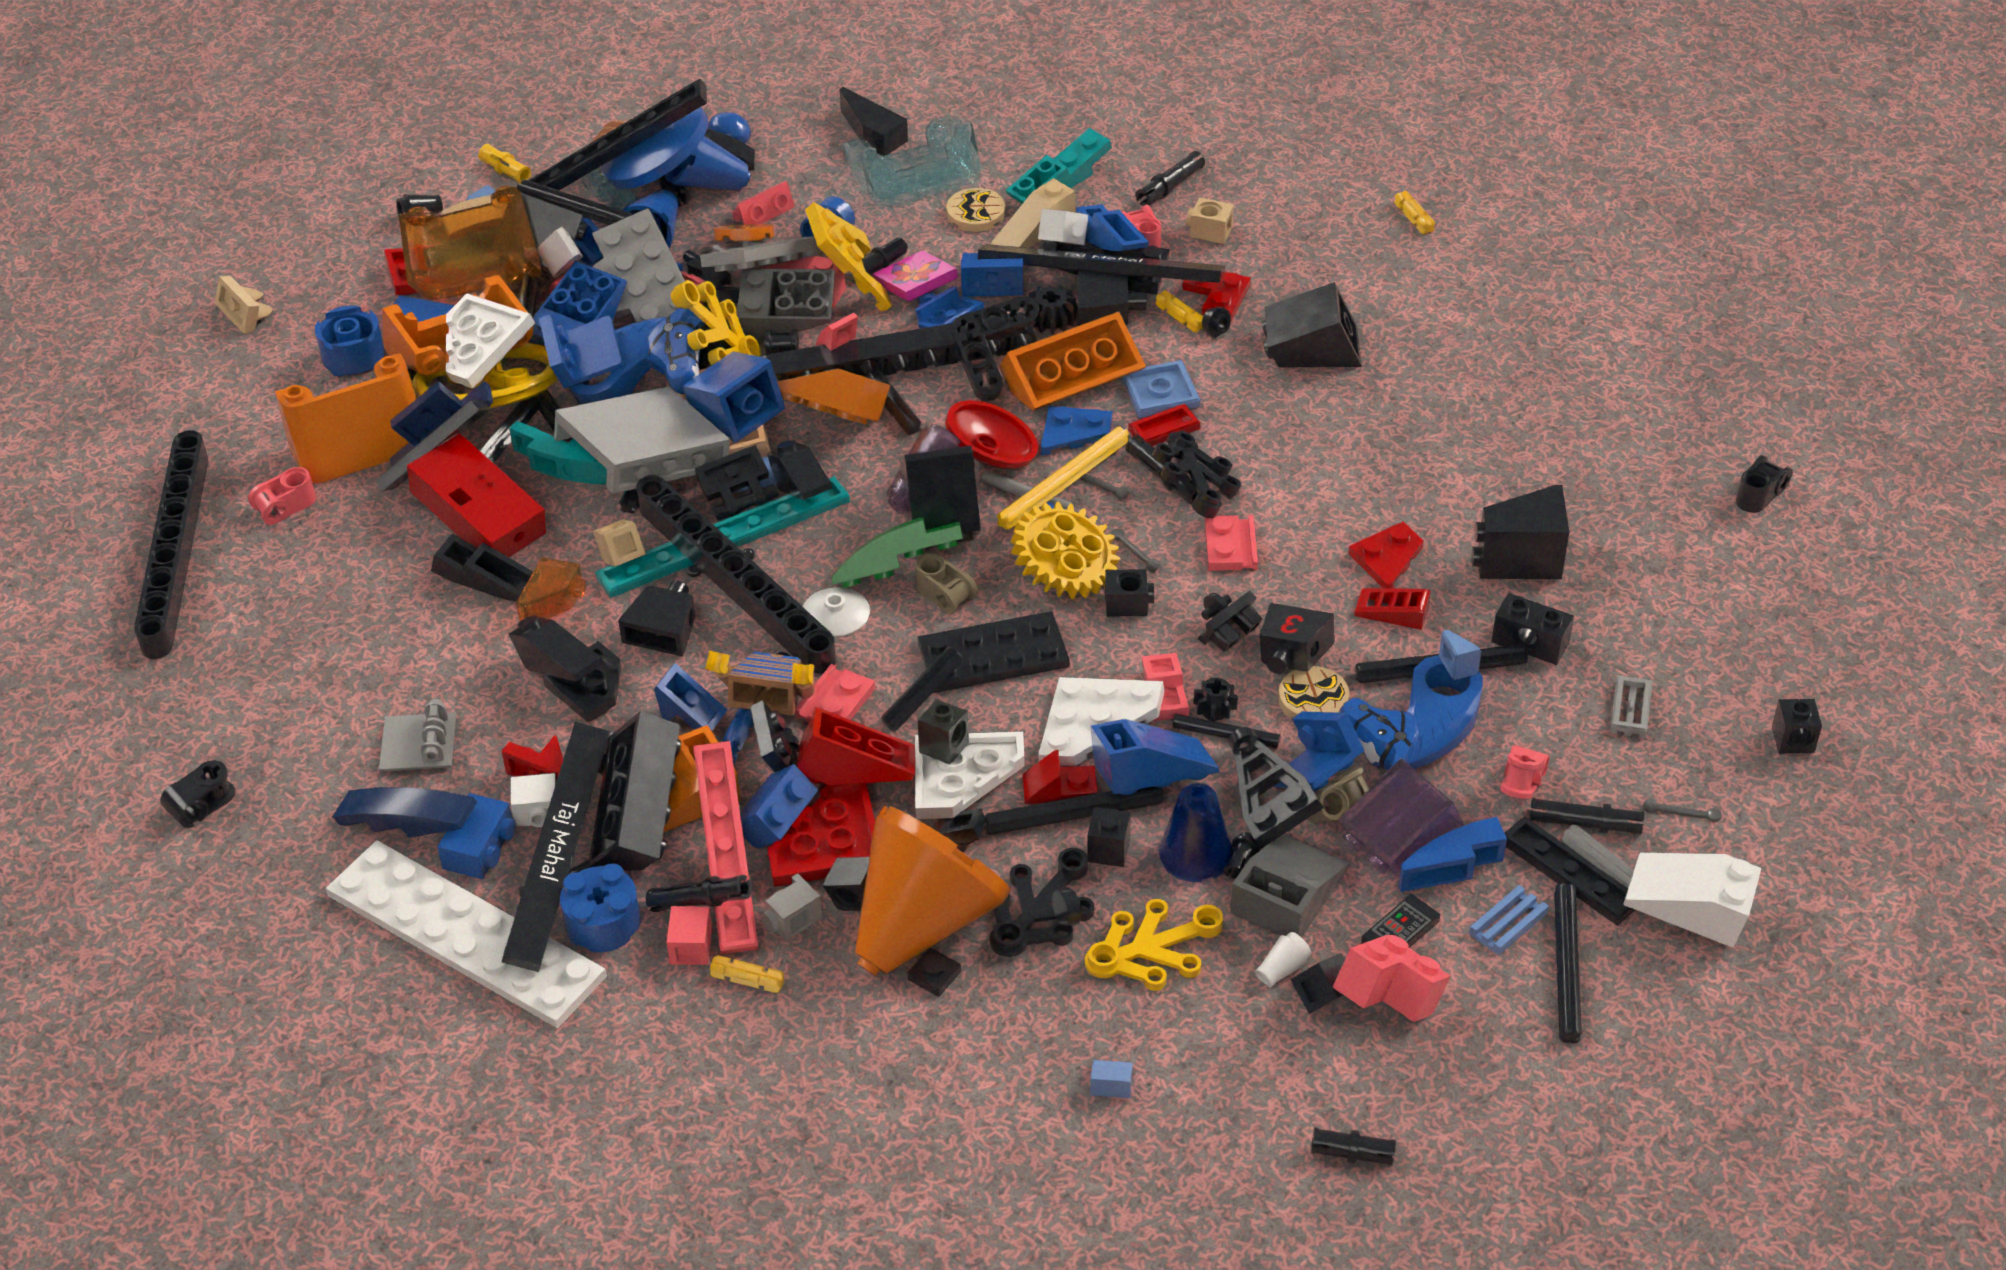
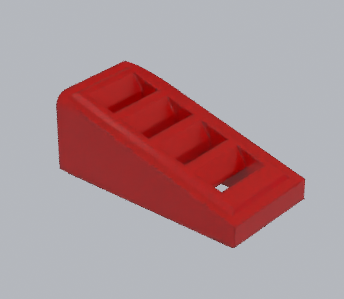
[1354,588,1431,630]

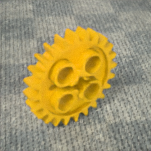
[1010,501,1120,599]

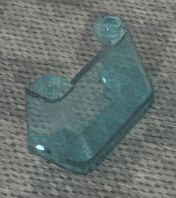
[841,115,981,206]

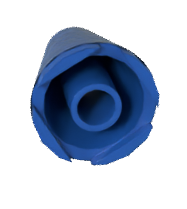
[665,136,750,191]
[623,189,679,249]

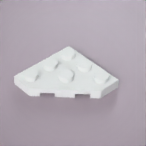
[446,294,535,388]
[1038,677,1165,766]
[915,732,1025,819]

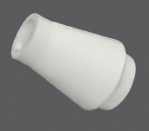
[1255,932,1312,988]

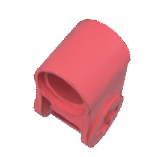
[1121,205,1161,248]
[248,467,317,525]
[1500,745,1550,799]

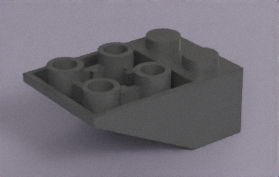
[737,268,835,340]
[1230,834,1350,938]

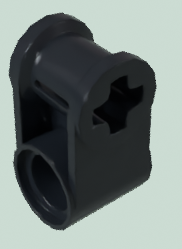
[1736,455,1793,513]
[160,760,235,828]

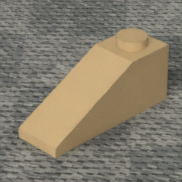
[991,178,1075,248]

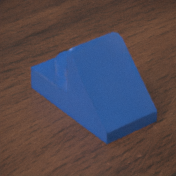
[654,663,728,731]

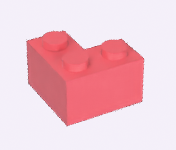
[1333,934,1451,1022]

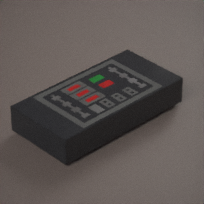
[1361,893,1441,948]

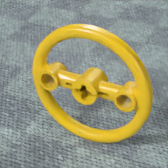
[412,343,558,408]

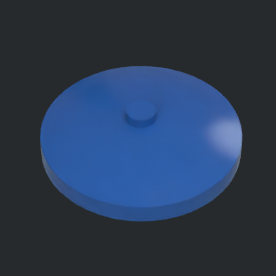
[601,107,708,189]

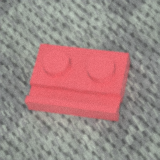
[1204,515,1258,571]
[795,664,876,721]

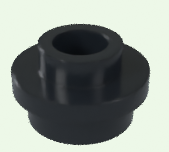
[1202,307,1231,338]

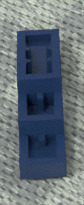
[332,787,477,838]

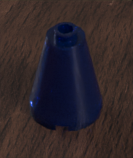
[1159,783,1233,883]

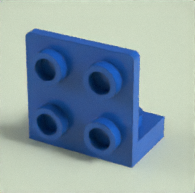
[961,253,1023,297]
[539,314,623,389]
[1274,711,1365,791]

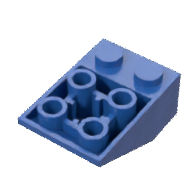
[529,261,627,346]
[1090,719,1219,795]

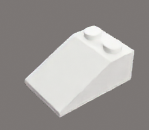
[1623,853,1761,948]

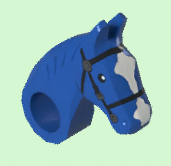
[568,308,704,405]
[1339,655,1483,793]

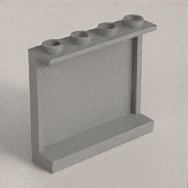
[554,387,730,494]

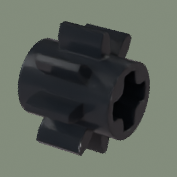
[1193,678,1238,721]

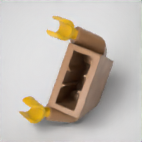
[705,650,815,715]

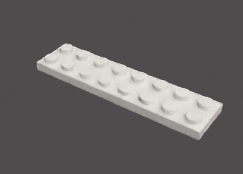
[326,840,607,1028]

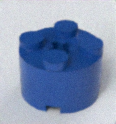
[315,306,385,377]
[560,864,641,952]

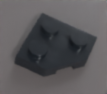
[543,641,622,723]

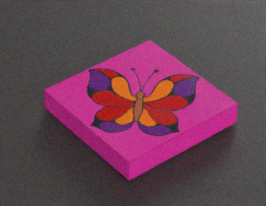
[873,250,958,302]

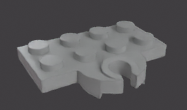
[592,208,685,323]
[700,236,820,272]

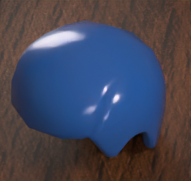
[707,112,751,143]

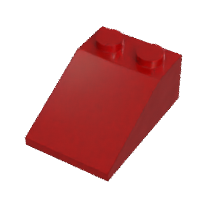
[797,707,915,785]

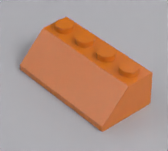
[999,312,1146,411]

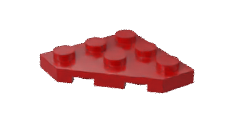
[767,783,875,887]

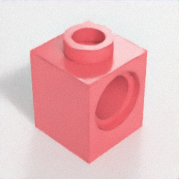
[666,905,712,965]

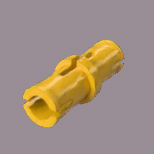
[478,144,531,183]

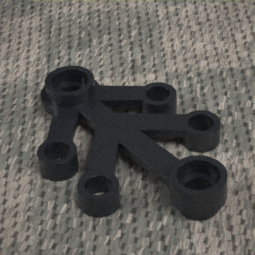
[1152,431,1241,518]
[990,848,1094,957]

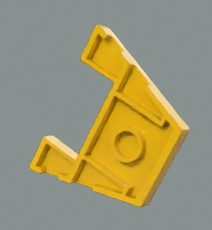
[805,202,892,311]

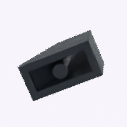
[767,440,832,500]

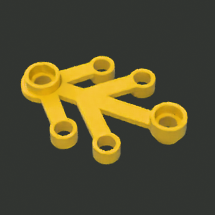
[671,280,761,366]
[1085,899,1223,991]

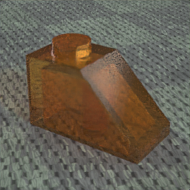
[516,557,586,621]

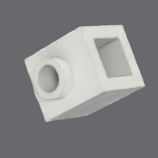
[1038,209,1088,245]
[511,773,556,827]

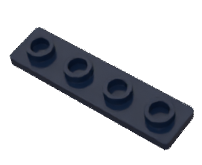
[390,381,493,467]

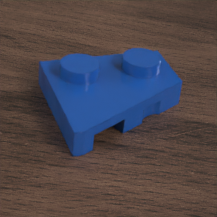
[1041,406,1113,455]

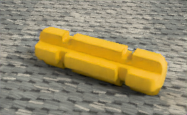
[1394,191,1435,234]
[1155,290,1203,333]
[710,955,785,993]

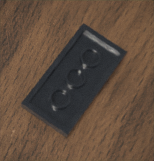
[918,611,1070,693]

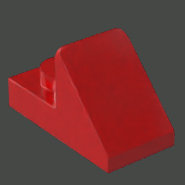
[501,735,563,781]
[1022,749,1098,804]

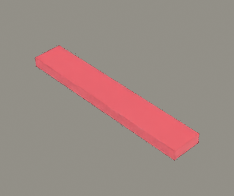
[693,741,759,955]

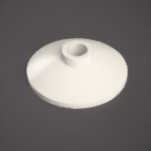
[803,587,870,637]

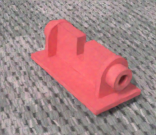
[732,181,795,225]

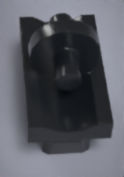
[1198,590,1263,652]

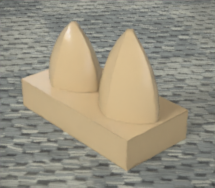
[215,276,273,334]

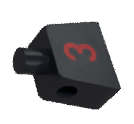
[1260,603,1335,674]

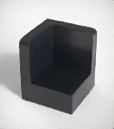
[1290,953,1345,1014]

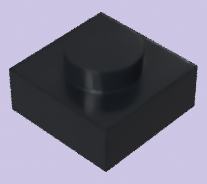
[940,808,985,845]
[907,948,961,997]

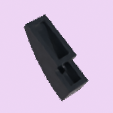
[431,534,541,602]

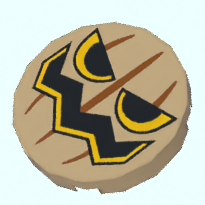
[946,188,1006,232]
[1278,666,1350,719]

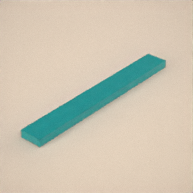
[595,476,850,598]

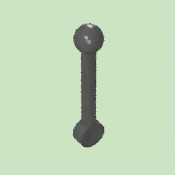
[1081,474,1129,499]
[1111,528,1160,571]
[1643,799,1722,822]

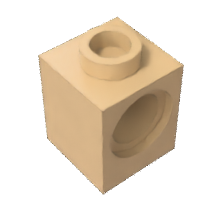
[1186,197,1234,244]
[593,519,646,566]

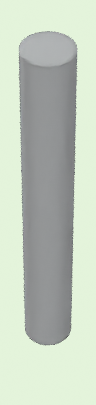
[981,470,1074,510]

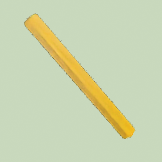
[997,426,1129,530]

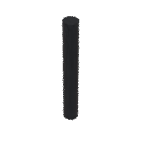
[1173,714,1281,748]

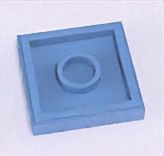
[1121,360,1201,418]

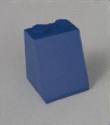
[682,351,786,444]

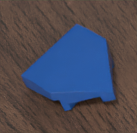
[915,286,985,329]

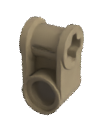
[915,552,978,615]
[1308,766,1378,824]

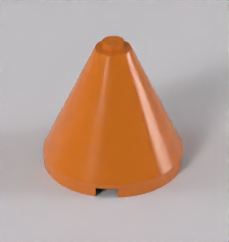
[855,806,1011,976]

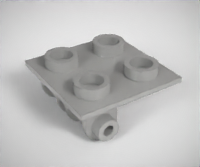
[379,699,457,772]

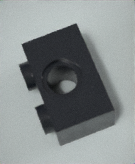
[1491,593,1574,665]

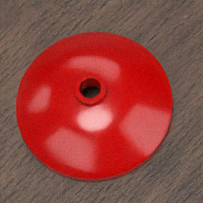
[945,400,1038,469]

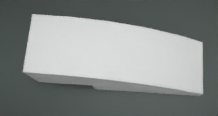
[537,227,583,278]

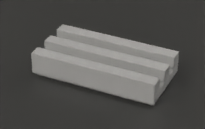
[1610,675,1653,738]

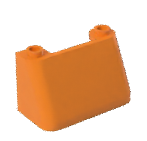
[382,275,533,375]
[275,353,416,483]

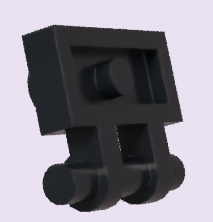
[695,445,778,520]
[750,700,799,772]

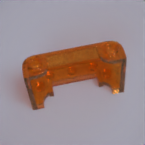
[398,186,542,300]

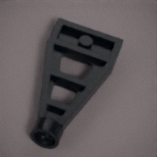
[1043,240,1170,294]
[1228,727,1324,849]

